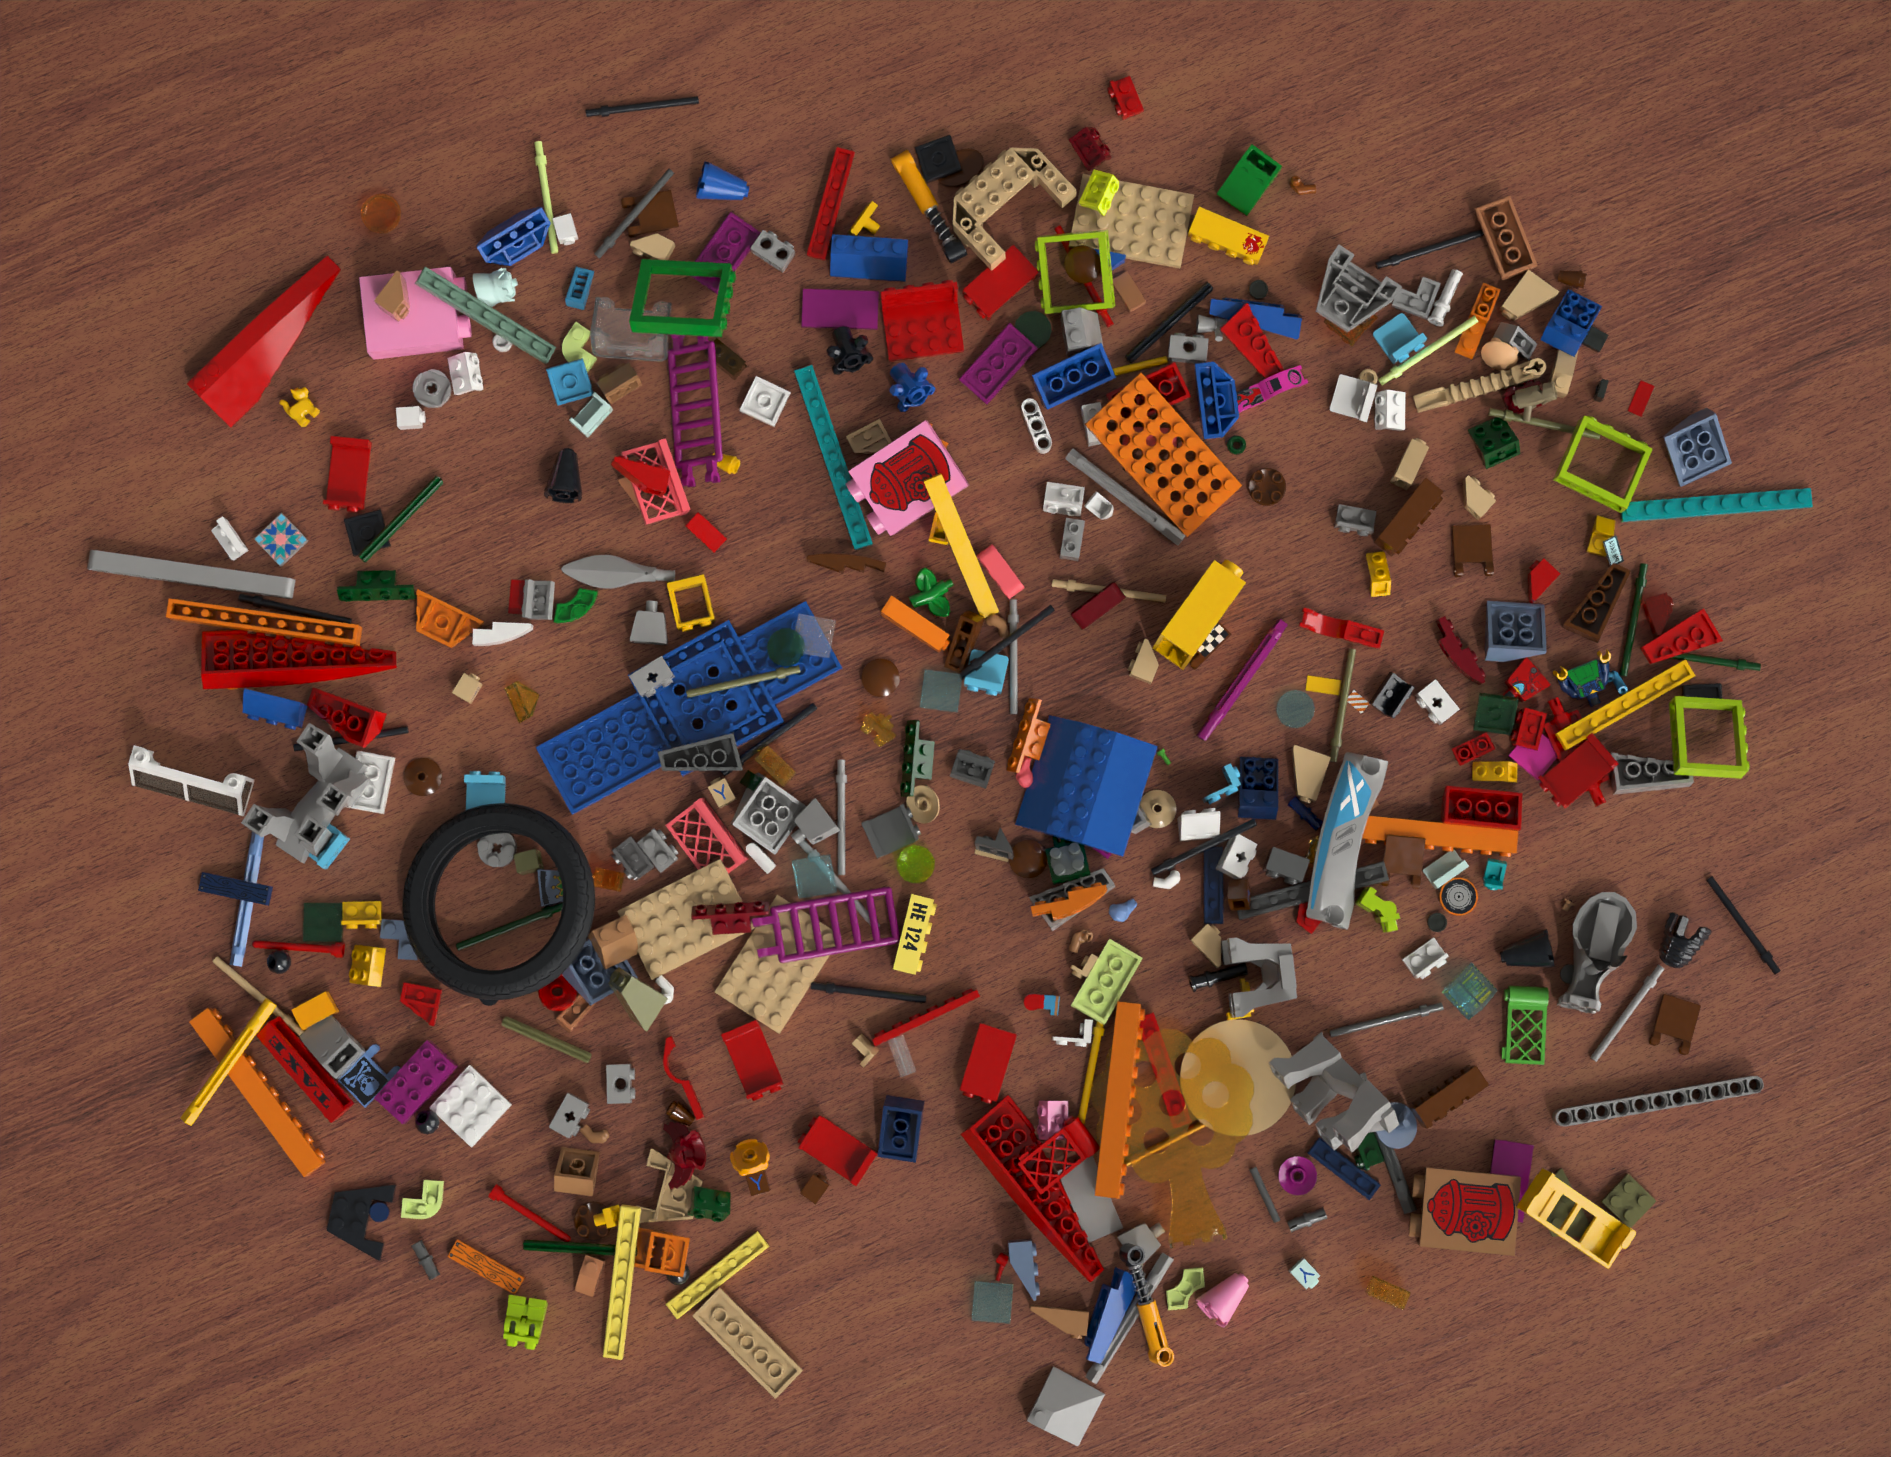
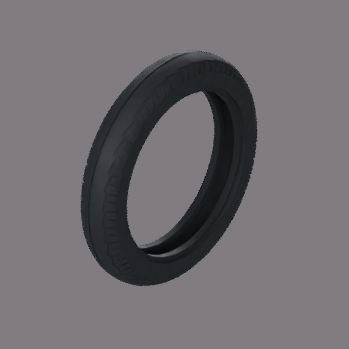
[402,803,595,1000]

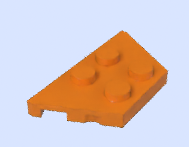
[416,589,484,648]

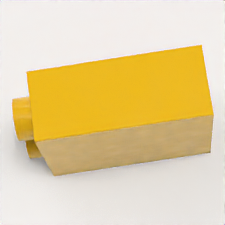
[1152,560,1246,670]

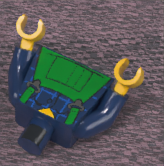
[1553,649,1611,707]

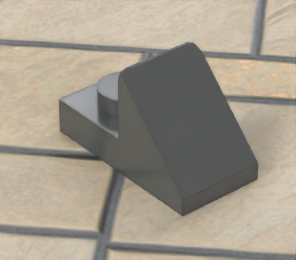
[975,828,1014,860]

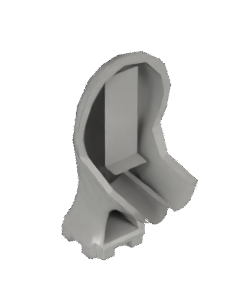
[1557,892,1637,1014]

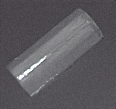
[887,1035,917,1078]

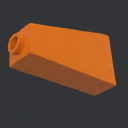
[881,596,951,653]

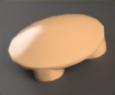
[1481,337,1519,371]

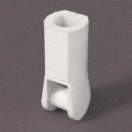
[746,843,777,874]

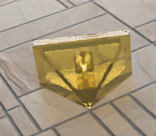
[504,681,539,723]

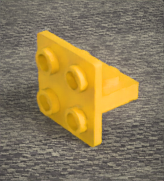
[349,945,386,987]

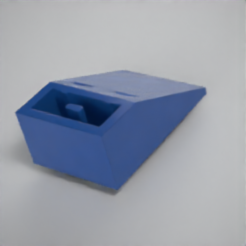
[1540,289,1602,357]

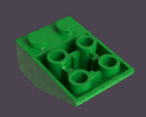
[1216,144,1282,216]

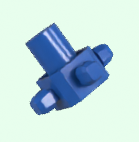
[889,363,936,412]

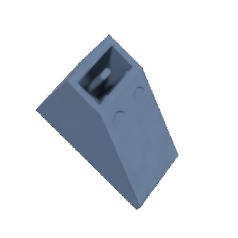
[1008,1239,1040,1301]

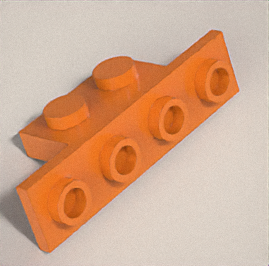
[1006,698,1051,773]

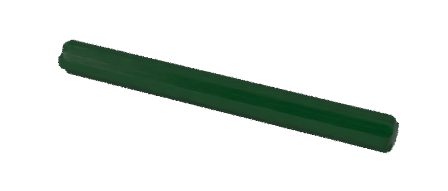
[358,476,443,562]
[523,1240,638,1256]

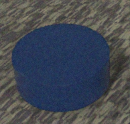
[369,1202,390,1222]

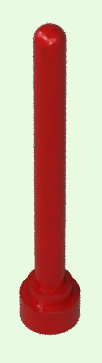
[252,940,345,958]
[488,1184,571,1242]

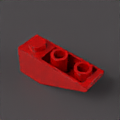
[611,456,670,497]

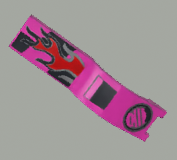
[1236,365,1308,413]

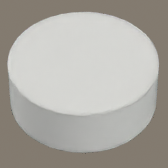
[493,334,512,352]

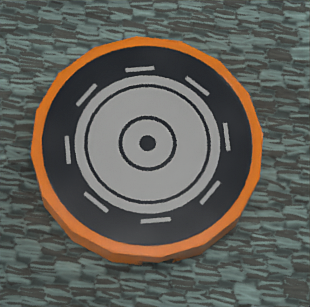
[1439,877,1478,916]

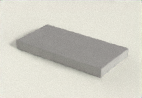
[1057,1156,1123,1243]

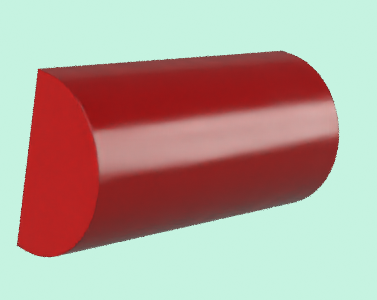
[1106,362,1191,423]
[1441,786,1523,831]

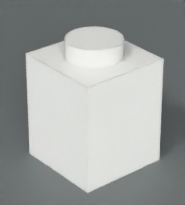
[552,213,579,245]
[396,406,426,430]

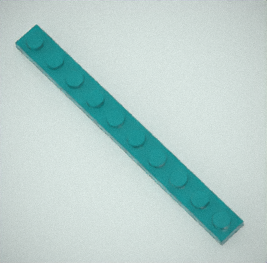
[794,365,873,550]
[1621,488,1813,523]

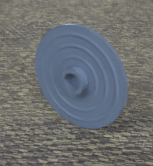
[1376,1102,1417,1149]

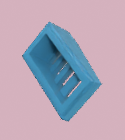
[565,267,594,310]

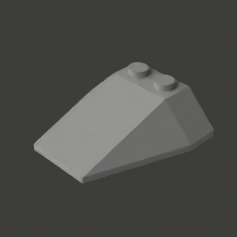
[1316,245,1402,332]

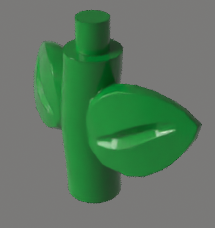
[909,567,954,617]

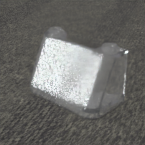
[590,297,672,362]

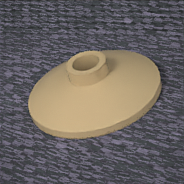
[906,785,940,824]
[1140,790,1176,828]

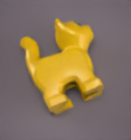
[279,387,320,427]

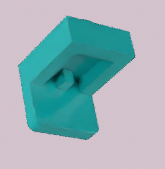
[1483,858,1507,890]

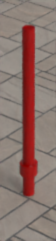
[1054,225,1114,328]

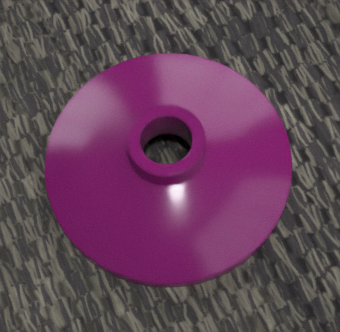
[1278,1156,1317,1195]

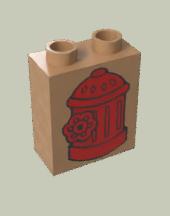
[1409,1167,1521,1256]

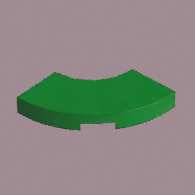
[554,588,598,624]

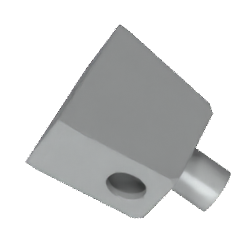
[630,601,668,645]
[791,798,840,845]
[1116,1222,1165,1264]

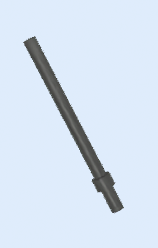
[594,169,674,259]
[1329,1002,1444,1037]

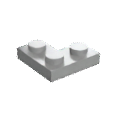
[1391,277,1441,320]

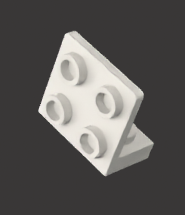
[1330,374,1377,422]

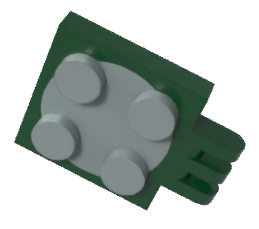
[1045,837,1091,885]

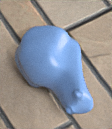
[1109,899,1137,922]

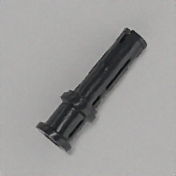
[1188,963,1248,992]

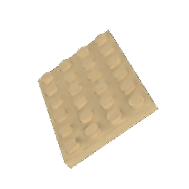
[1069,174,1194,269]
[618,859,755,980]
[715,895,842,1034]

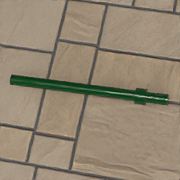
[1619,563,1648,677]
[1670,653,1761,671]
[456,902,563,951]

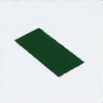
[739,770,762,791]

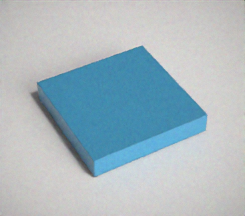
[546,358,594,406]

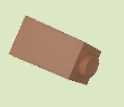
[575,1254,606,1297]

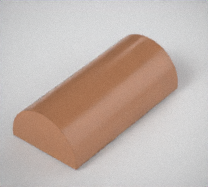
[1474,196,1538,280]

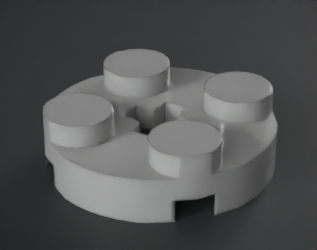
[413,369,452,408]
[477,833,517,867]

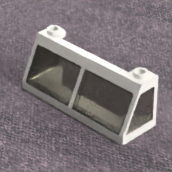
[128,745,255,816]

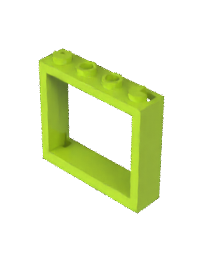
[1035,230,1115,314]
[1553,416,1652,513]
[1669,696,1750,779]

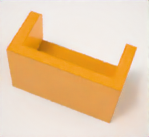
[291,991,339,1030]

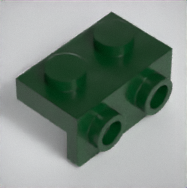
[687,1186,731,1222]

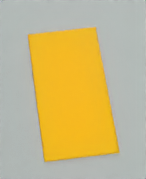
[1306,676,1342,695]

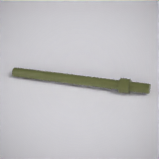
[1488,408,1600,440]
[1330,649,1356,762]
[686,665,800,698]

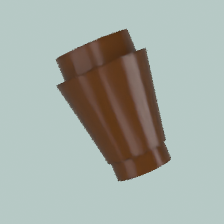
[1558,271,1587,290]
[665,1101,695,1126]

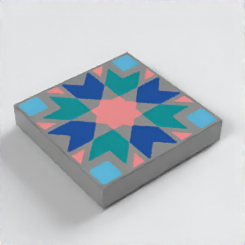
[254,513,309,567]

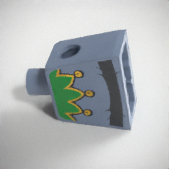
[537,870,563,907]

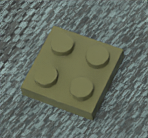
[1601,1174,1656,1228]

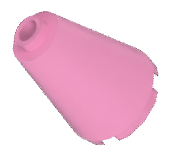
[1196,1273,1249,1327]

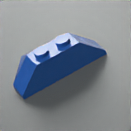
[476,206,551,266]
[1195,362,1239,439]

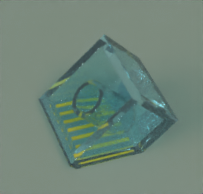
[1442,962,1498,1020]

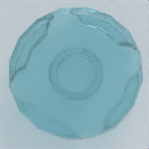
[1276,690,1315,729]

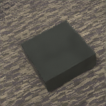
[1582,326,1609,353]
[1593,379,1609,402]

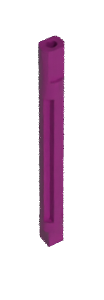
[1196,619,1288,741]

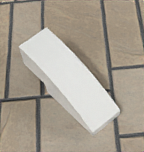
[472,622,533,646]

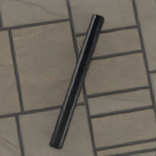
[1125,282,1213,363]

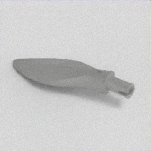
[561,555,675,589]

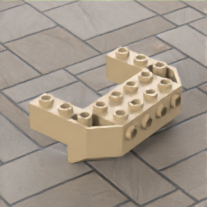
[953,148,1076,271]

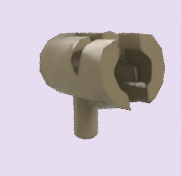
[1512,381,1557,422]

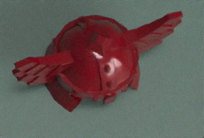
[663,1122,706,1190]

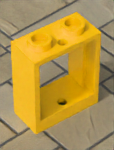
[667,574,715,632]

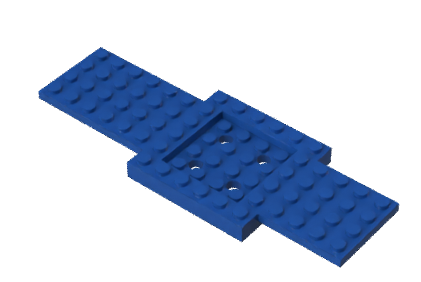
[536,601,843,815]

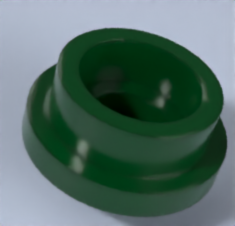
[1227,435,1246,455]

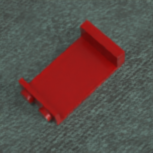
[963,244,1039,321]
[323,436,372,513]
[1538,733,1619,809]
[721,1020,784,1101]
[960,1023,1017,1104]
[798,1115,878,1186]

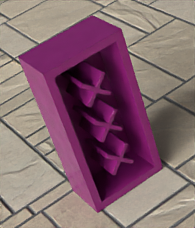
[374,1040,458,1124]

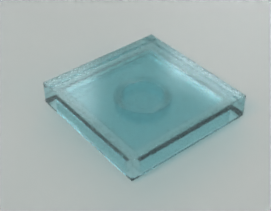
[920,669,962,713]
[792,854,837,899]
[972,1281,1013,1324]

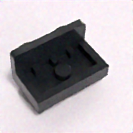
[1369,672,1414,718]

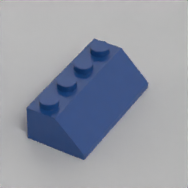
[830,234,908,282]
[1032,343,1116,410]

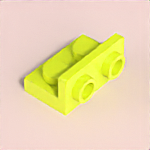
[1079,169,1119,216]

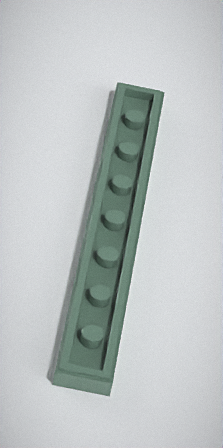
[415,267,556,364]

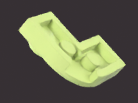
[562,322,597,373]
[401,1180,444,1219]

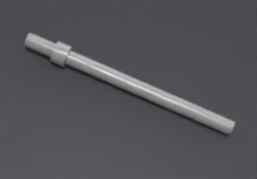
[1008,599,1019,714]
[836,760,847,875]
[799,839,880,926]
[1590,964,1664,1062]

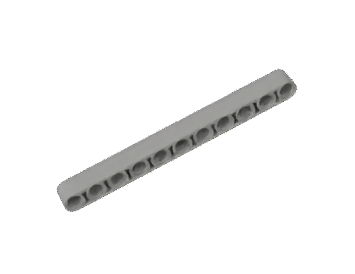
[87,550,296,599]
[1552,1076,1764,1126]

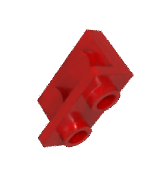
[1107,76,1144,120]
[1510,708,1547,751]

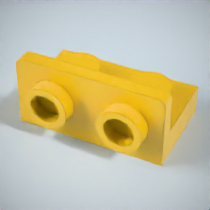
[341,901,382,929]

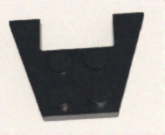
[327,1185,397,1260]

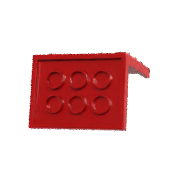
[880,280,964,362]

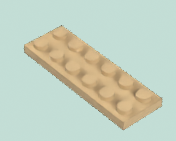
[693,1288,803,1399]

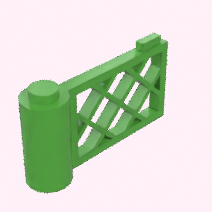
[1501,986,1549,1065]

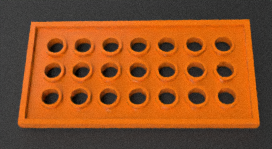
[1084,373,1242,537]

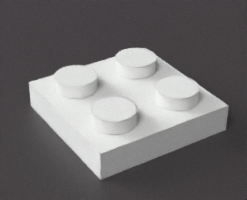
[740,376,791,427]

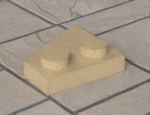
[846,419,892,454]

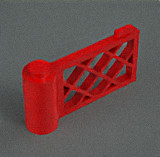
[1017,1115,1100,1195]

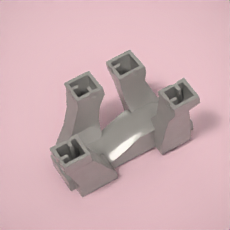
[241,723,370,864]
[1221,937,1297,1018]
[1269,1032,1399,1152]

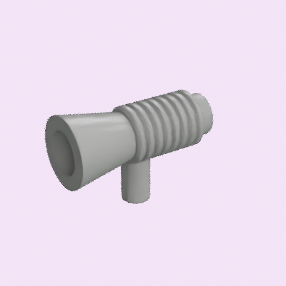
[1196,315,1228,341]

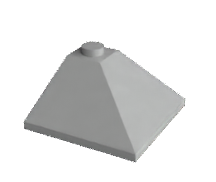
[731,772,807,854]
[1026,1366,1105,1446]

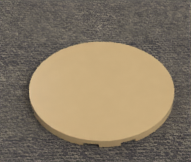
[1180,1020,1296,1136]

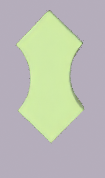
[1166,1267,1205,1310]

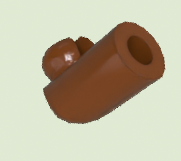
[1289,176,1316,195]

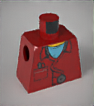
[1502,657,1551,703]

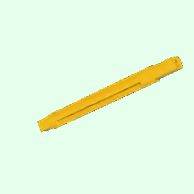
[180,998,277,1126]

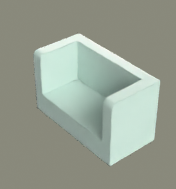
[569,392,613,438]

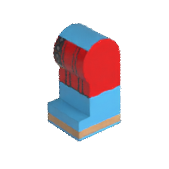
[1024,994,1060,1016]

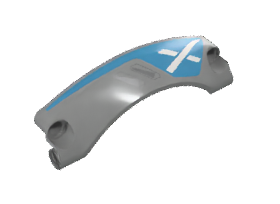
[1306,752,1388,930]

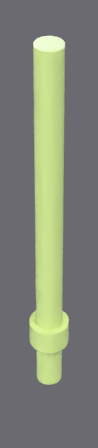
[534,141,558,254]
[1378,316,1478,386]

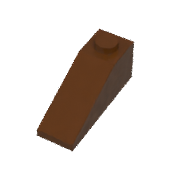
[944,610,985,673]

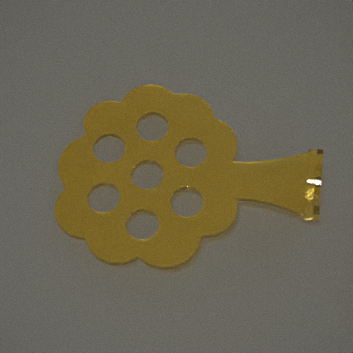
[1090,1029,1254,1249]

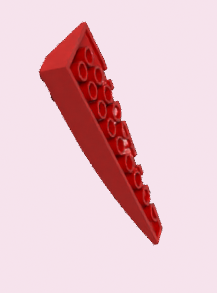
[187,256,341,427]
[201,630,397,689]
[960,1095,1104,1282]

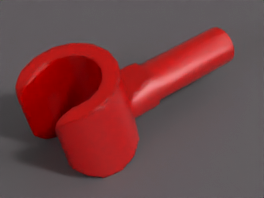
[995,1253,1008,1281]

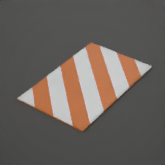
[1347,690,1369,713]

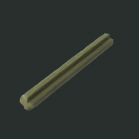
[501,1016,592,1063]

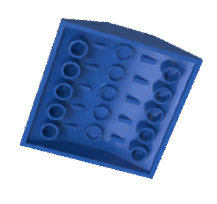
[1015,715,1158,857]

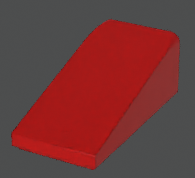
[686,512,727,553]

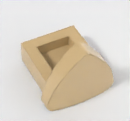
[852,1034,879,1068]

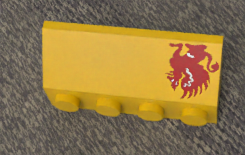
[1188,207,1269,265]

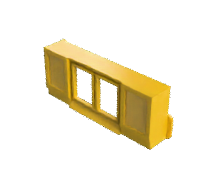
[1516,1168,1636,1269]

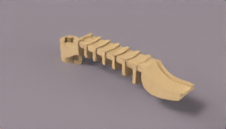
[1413,358,1546,413]

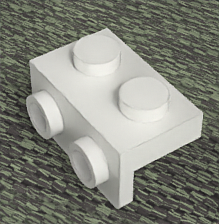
[447,352,483,395]
[1374,390,1405,431]

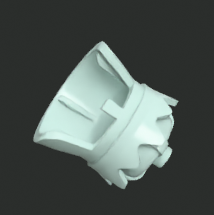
[473,268,518,307]

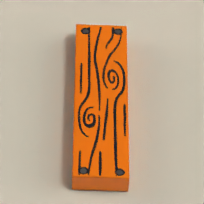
[447,1239,525,1295]

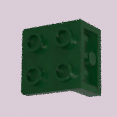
[1468,417,1521,469]
[1354,1132,1384,1171]

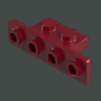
[691,901,769,935]

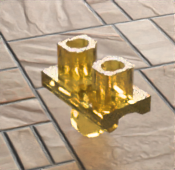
[860,712,896,747]

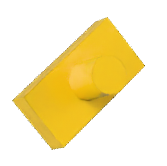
[847,201,880,236]
[593,1204,620,1228]

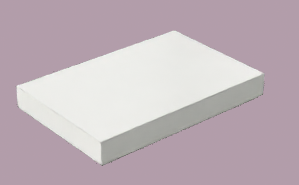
[347,751,395,814]

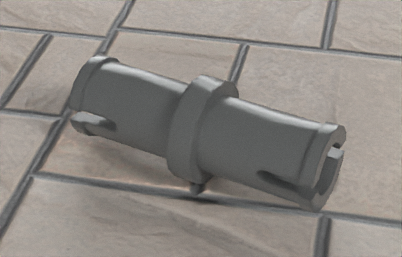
[1287,1207,1328,1233]
[411,1240,440,1280]

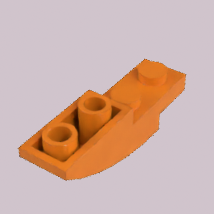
[1455,282,1501,359]
[1031,883,1107,920]

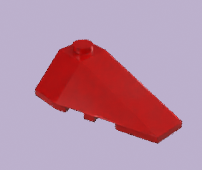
[307,687,387,748]

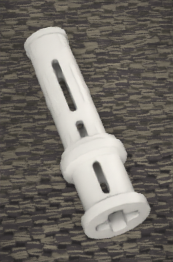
[1427,269,1463,326]

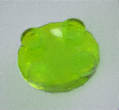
[897,845,935,883]

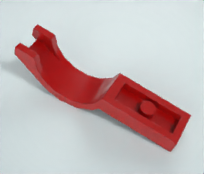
[1298,608,1385,649]
[663,1036,705,1120]

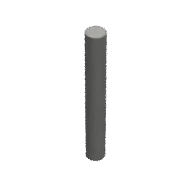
[1249,1167,1281,1223]

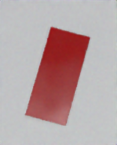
[1628,380,1655,417]
[508,579,525,614]

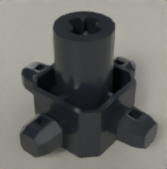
[826,326,874,375]

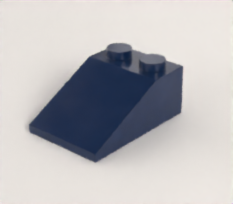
[878,1095,925,1163]

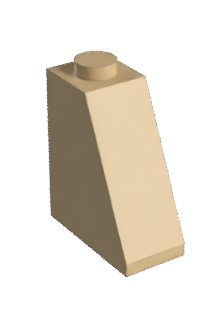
[1499,270,1559,321]
[1390,438,1429,490]
[1291,745,1331,804]

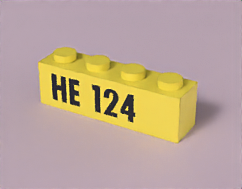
[893,894,937,975]

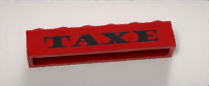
[256,1016,355,1123]

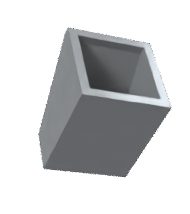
[1060,308,1104,357]

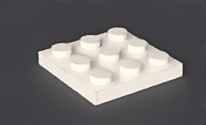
[429,1065,512,1147]

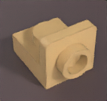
[1070,954,1098,979]

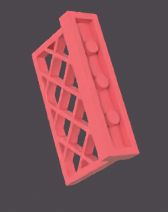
[621,438,691,525]
[666,797,749,874]

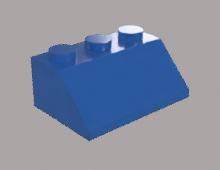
[242,689,308,730]

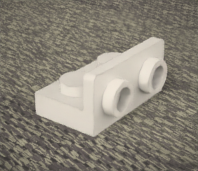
[1043,482,1085,516]
[211,516,249,561]
[1402,937,1449,979]

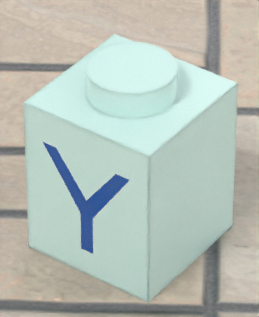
[1289,1257,1320,1289]

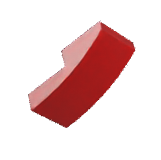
[1452,732,1495,766]

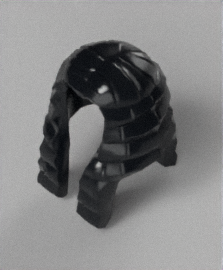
[1659,912,1712,968]

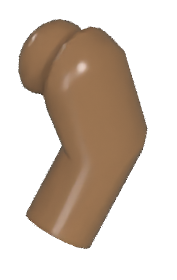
[986,614,1009,639]
[1068,929,1093,953]
[580,1124,609,1143]

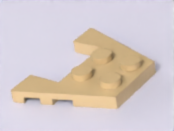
[636,1148,703,1223]

